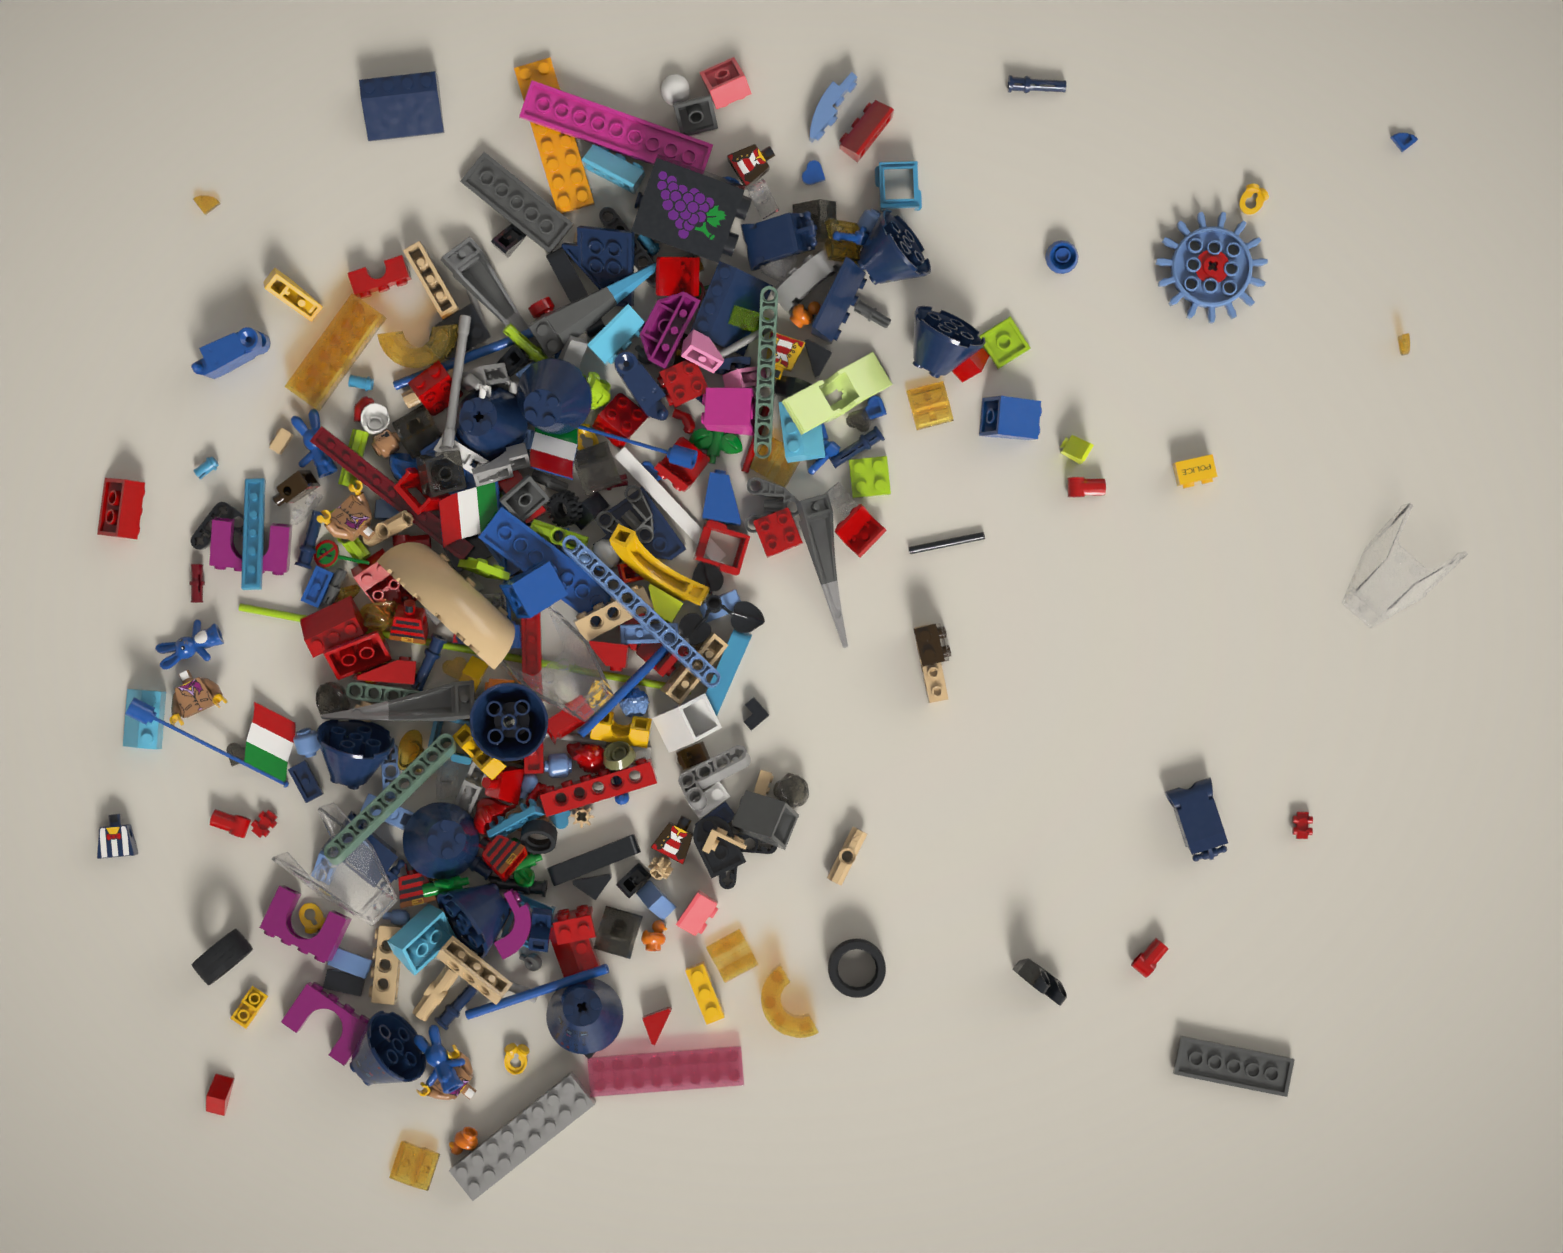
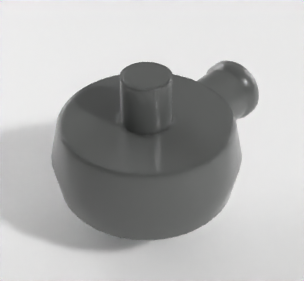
[635,345,652,364]
[519,953,542,971]

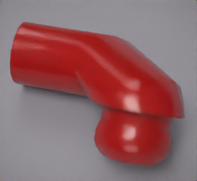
[354,396,374,422]
[672,408,695,434]
[525,782,547,807]

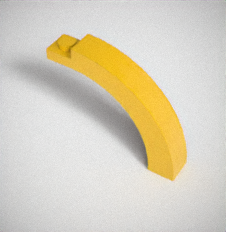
[609,524,709,606]

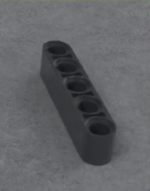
[599,207,656,288]
[546,247,605,338]
[547,834,641,886]

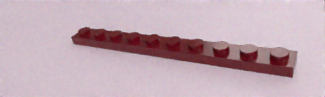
[310,426,474,560]

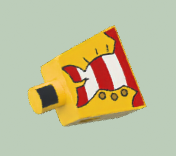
[766,331,805,380]

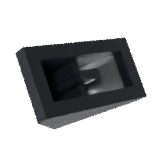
[491,224,527,258]
[805,339,832,379]
[496,344,530,377]
[774,375,812,398]
[575,491,610,530]
[616,862,652,898]
[573,873,612,900]

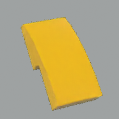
[230,985,268,1029]

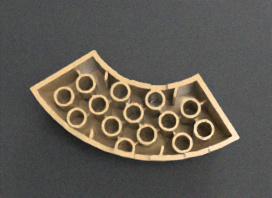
[377,542,515,669]

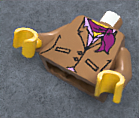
[316,480,375,541]
[169,670,228,726]
[416,1045,477,1100]

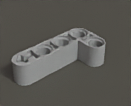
[678,745,751,810]

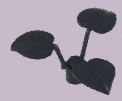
[679,562,765,645]

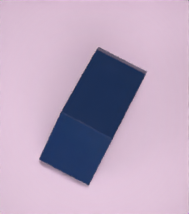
[529,907,552,952]

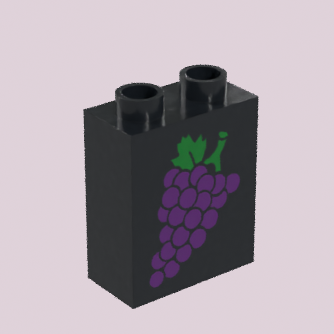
[631,154,752,263]

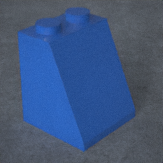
[979,396,1042,440]
[702,469,741,526]
[499,561,568,618]

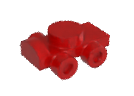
[251,810,278,838]
[1292,812,1313,839]

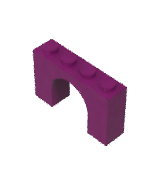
[209,517,292,575]
[259,885,352,963]
[281,982,369,1066]

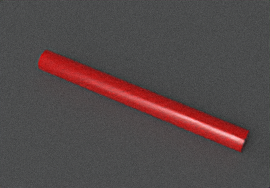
[741,406,770,473]

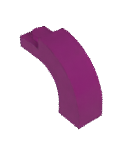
[494,888,532,960]

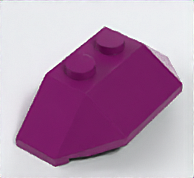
[640,292,700,369]

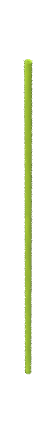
[239,603,691,695]

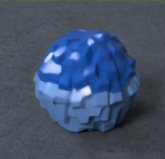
[619,688,649,717]

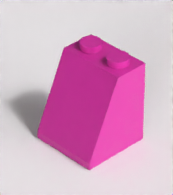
[701,388,756,436]

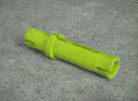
[502,323,549,362]

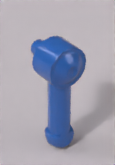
[833,226,869,246]
[808,439,841,475]
[609,769,630,805]

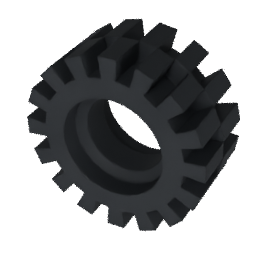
[547,490,583,527]

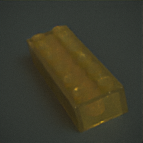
[284,293,387,411]

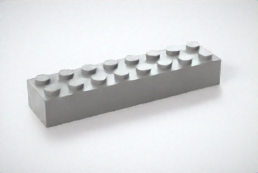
[449,1072,596,1201]

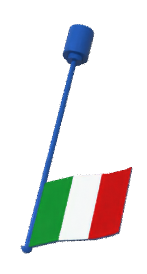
[530,425,698,480]
[439,481,522,649]
[125,697,296,788]

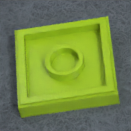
[979,316,1031,369]

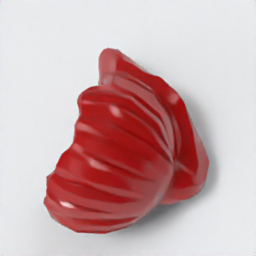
[566,742,606,774]
[474,797,516,835]

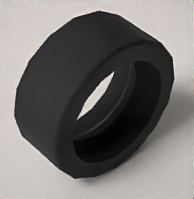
[520,820,558,854]

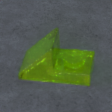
[728,305,770,337]

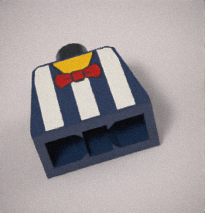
[97,814,138,859]

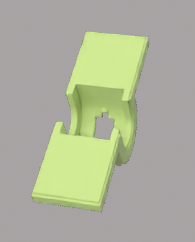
[782,352,893,435]

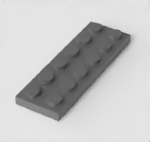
[460,152,574,254]
[1173,1035,1295,1097]

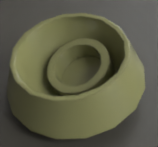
[603,741,636,770]

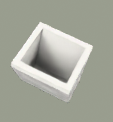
[652,693,722,753]

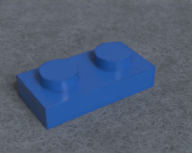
[301,565,335,608]

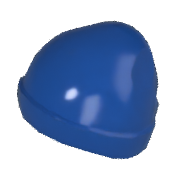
[389,453,423,481]

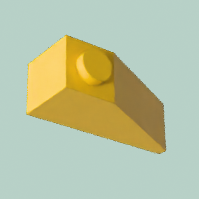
[263,267,323,322]

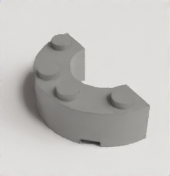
[773,245,844,313]

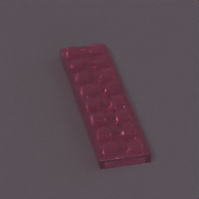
[588,1046,744,1097]

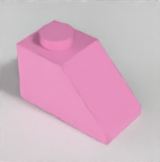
[681,329,724,373]
[722,366,767,388]

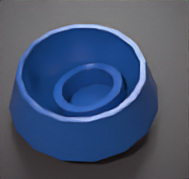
[1045,240,1079,274]

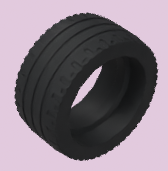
[191,929,253,986]
[828,939,886,998]

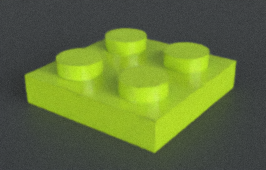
[849,456,891,498]
[457,557,510,581]

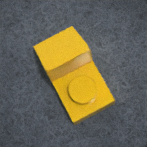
[459,656,489,693]

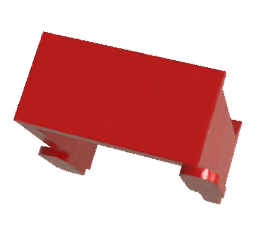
[393,467,450,515]
[693,520,750,576]
[547,695,594,744]

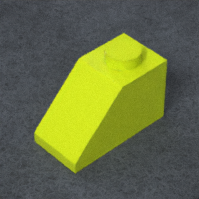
[1060,435,1094,464]
[648,584,684,623]

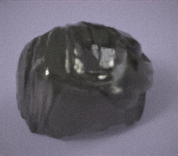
[316,682,351,715]
[773,773,809,808]

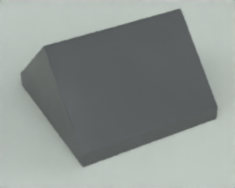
[673,95,718,136]
[499,474,550,522]

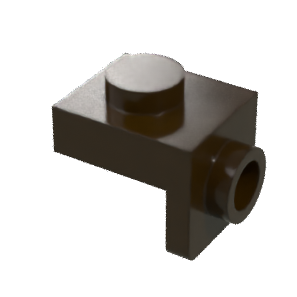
[676,741,710,770]

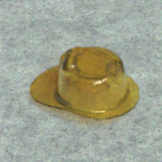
[360,601,401,632]
[398,729,424,773]

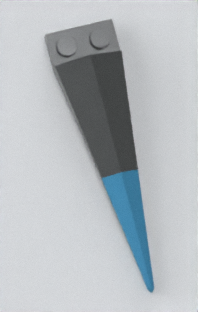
[527,262,656,358]

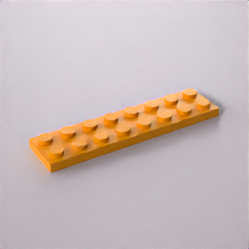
[514,57,595,214]

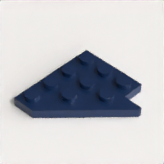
[562,225,634,307]
[593,487,687,560]

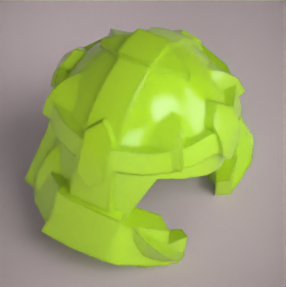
[582,371,611,410]

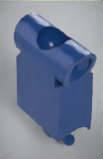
[191,327,271,379]

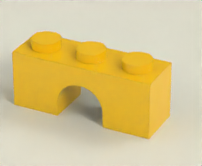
[590,709,652,748]
[452,724,506,780]
[685,961,725,1025]

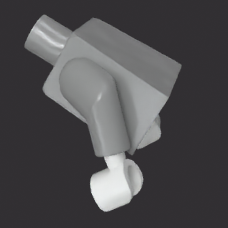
[461,363,518,399]

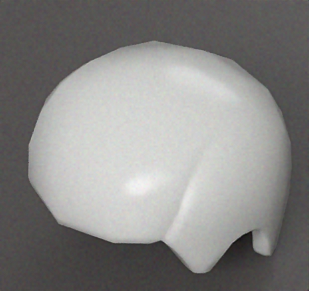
[661,74,690,106]
[360,403,390,435]
[592,539,621,570]

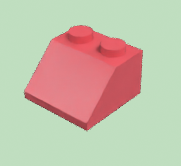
[699,57,751,109]
[676,890,718,936]

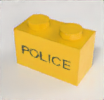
[1172,454,1218,489]

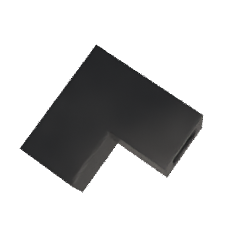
[744,697,769,731]

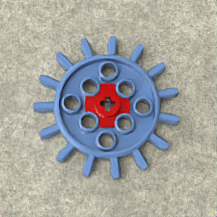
[1155,212,1268,323]

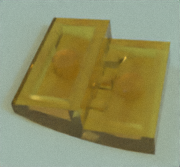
[824,218,861,264]
[906,381,954,430]
[750,437,800,488]
[706,929,759,983]
[389,1141,440,1191]

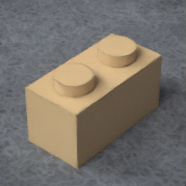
[269,428,294,455]
[754,770,774,796]

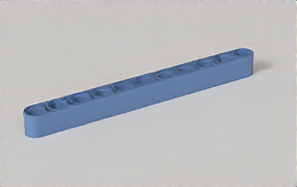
[562,535,721,688]

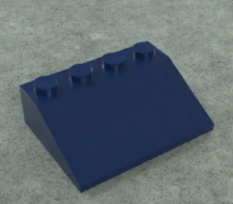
[359,71,444,141]
[811,257,867,344]
[690,261,773,356]

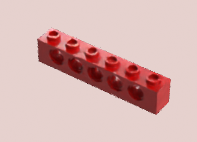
[539,757,658,817]

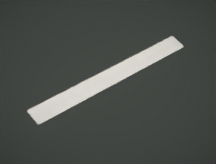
[615,447,726,562]

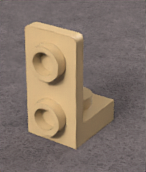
[702,827,747,854]

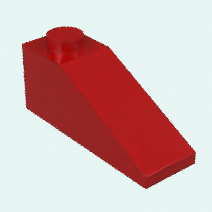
[354,656,416,684]

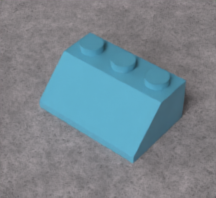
[581,144,645,194]
[587,304,645,365]
[779,402,826,463]
[123,689,166,749]
[387,903,456,975]

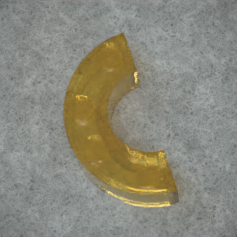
[377,324,458,368]
[761,963,819,1038]

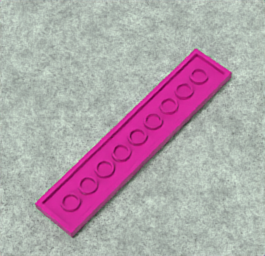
[519,80,713,171]

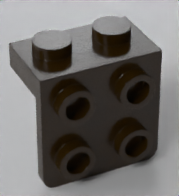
[914,623,951,667]

